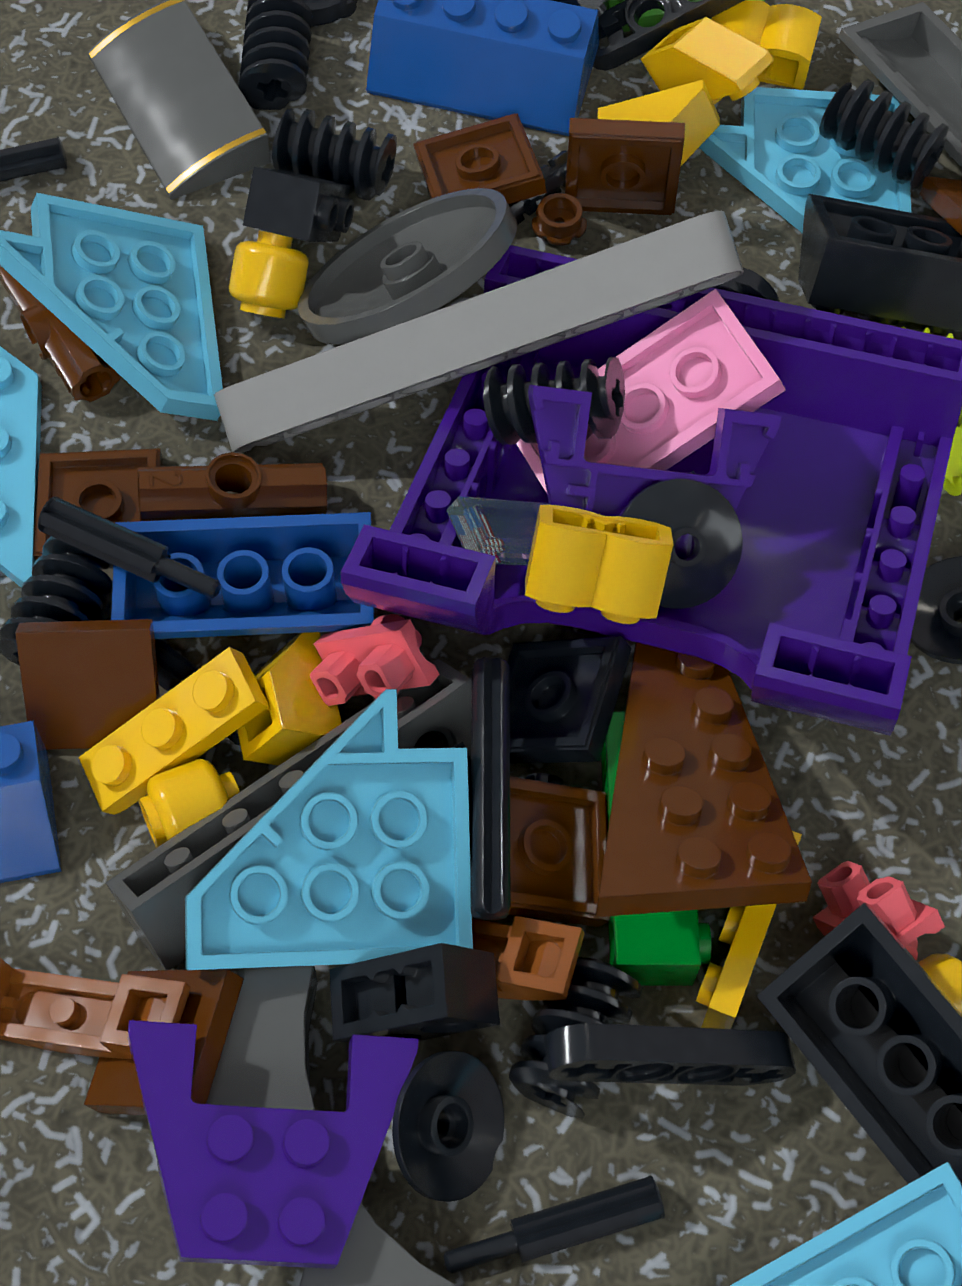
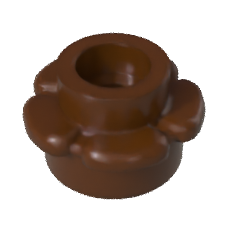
[532,193,587,246]

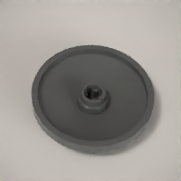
[298,188,517,344]

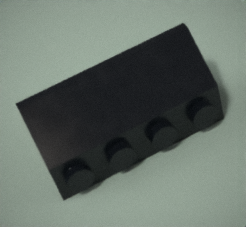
[798,194,962,335]
[757,903,962,1184]

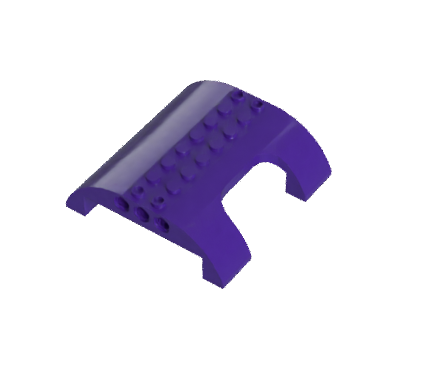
[341,245,962,736]

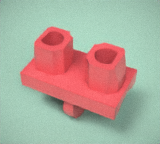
[310,614,440,706]
[813,861,945,960]

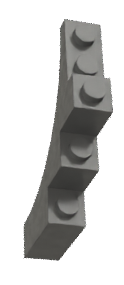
[206,966,456,1286]

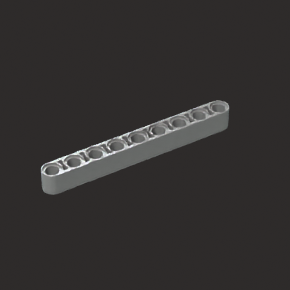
[214,211,744,453]

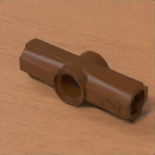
[0,267,120,402]
[137,452,327,521]

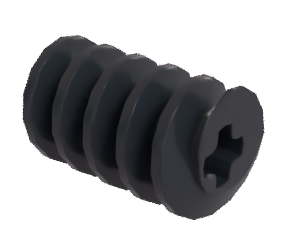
[238,0,313,110]
[819,79,949,191]
[272,108,397,201]
[483,357,625,445]
[0,536,113,666]
[509,957,643,1119]

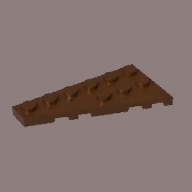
[595,642,812,917]

